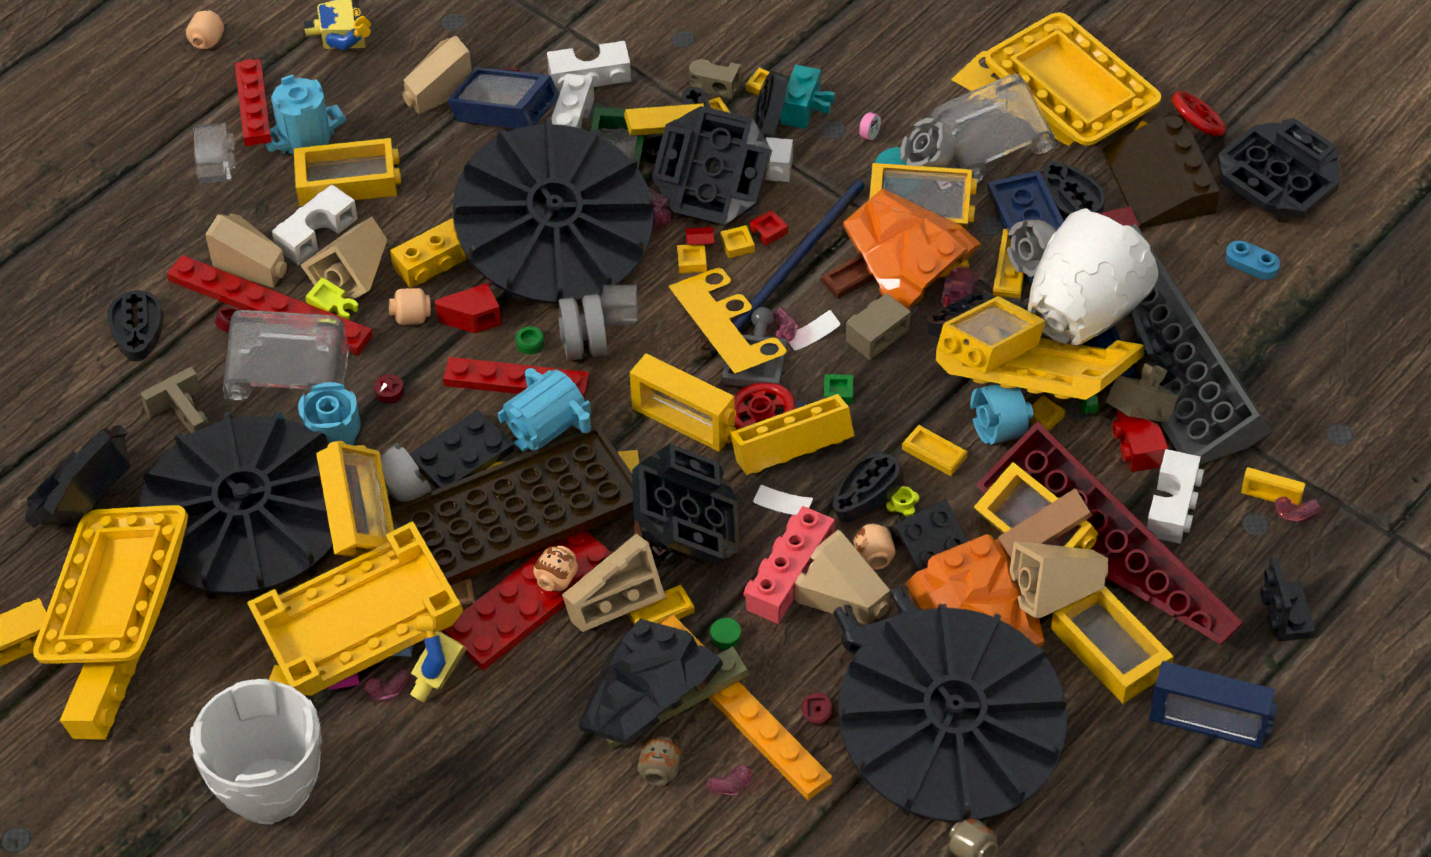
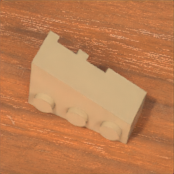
[562,533,665,632]

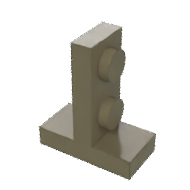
[140,367,209,434]

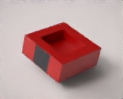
[750,210,788,246]

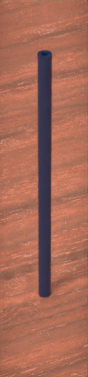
[732,180,865,331]

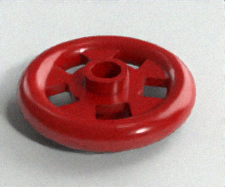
[1172,91,1226,137]
[734,383,796,430]

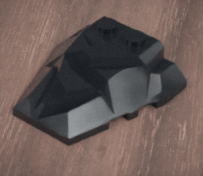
[578,619,723,745]

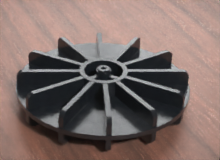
[453,119,653,308]
[138,411,353,600]
[838,604,1067,823]

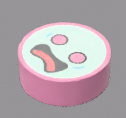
[859,112,881,141]

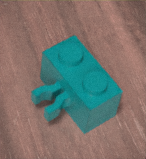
[780,65,835,129]

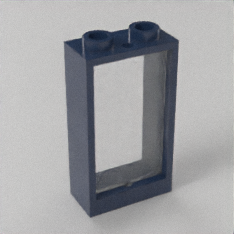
[447,67,559,129]
[1149,661,1278,749]

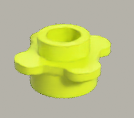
[886,486,919,516]

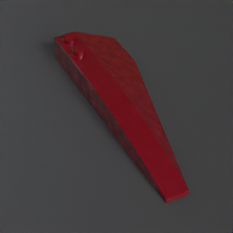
[976,421,1244,645]

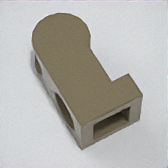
[689,59,741,99]

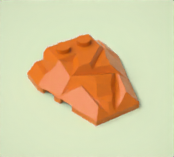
[843,188,981,310]
[905,534,1044,647]

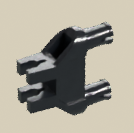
[833,585,923,655]

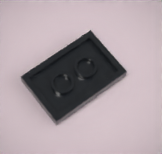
[409,410,514,489]

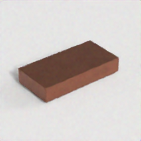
[821,254,875,299]

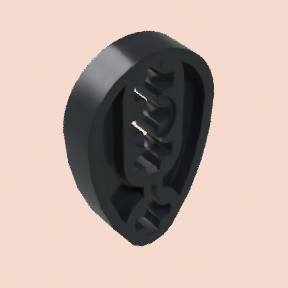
[754,71,787,139]
[1043,161,1105,221]
[108,290,164,361]
[833,453,904,522]

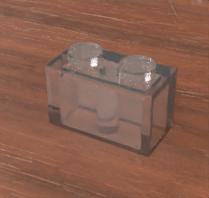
[194,123,236,184]

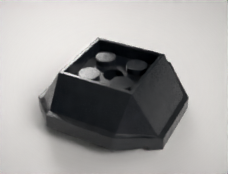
[652,106,772,226]
[1217,118,1340,222]
[25,425,130,528]
[632,443,741,565]

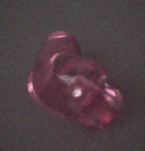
[773,307,798,343]
[1275,496,1321,522]
[365,669,412,700]
[707,764,752,795]

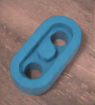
[1225,241,1280,280]

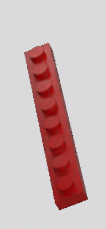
[167,255,373,356]

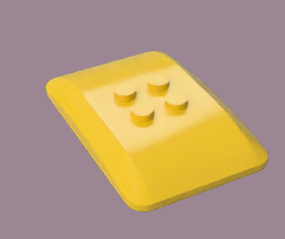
[985,13,1161,145]
[33,505,188,664]

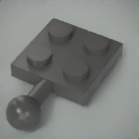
[722,307,787,387]

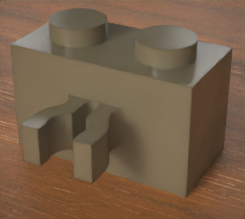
[1106,363,1179,423]

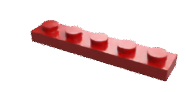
[235,59,272,146]
[443,357,590,401]

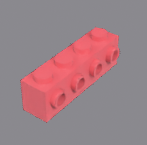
[744,506,835,624]

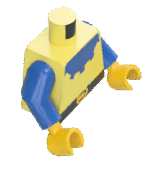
[304,0,371,51]
[408,614,467,702]

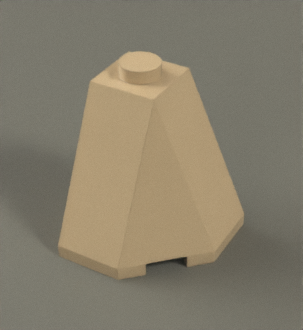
[403,36,472,114]
[205,214,287,288]
[301,217,388,299]
[795,530,890,625]
[1010,541,1108,618]

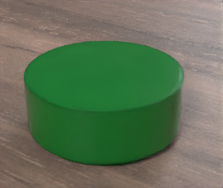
[515,326,544,354]
[1078,394,1099,415]
[710,618,741,649]

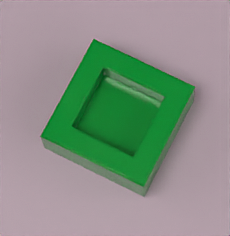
[824,374,853,405]

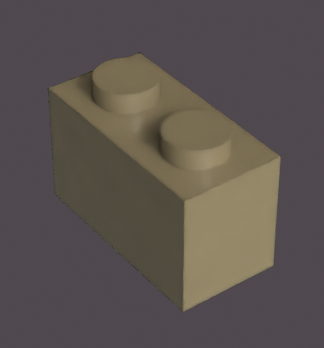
[846,293,911,360]

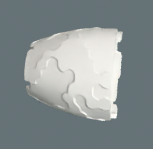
[1028,209,1158,346]
[190,679,322,824]

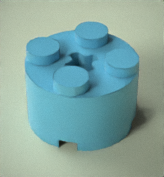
[298,382,361,445]
[970,383,1033,445]

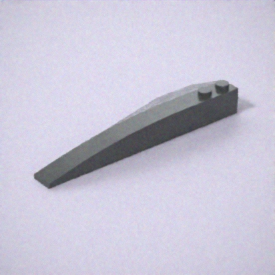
[1131,224,1273,465]

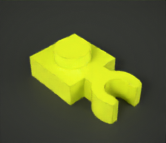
[306,277,358,320]

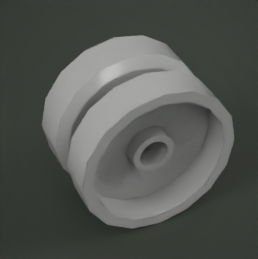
[558,294,607,361]

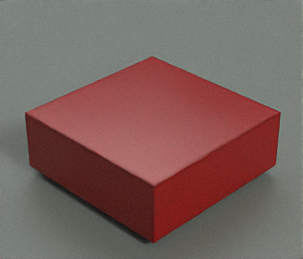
[686,227,714,245]

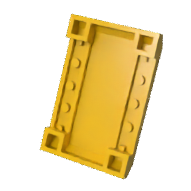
[936,327,1144,400]
[247,521,463,695]

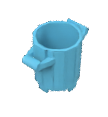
[264,75,346,154]
[498,368,592,452]

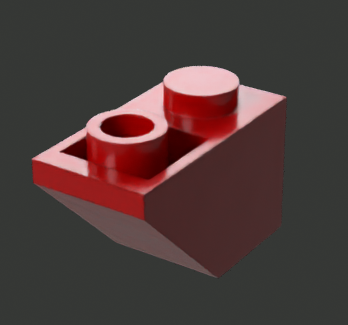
[434,283,501,333]
[1112,409,1168,473]

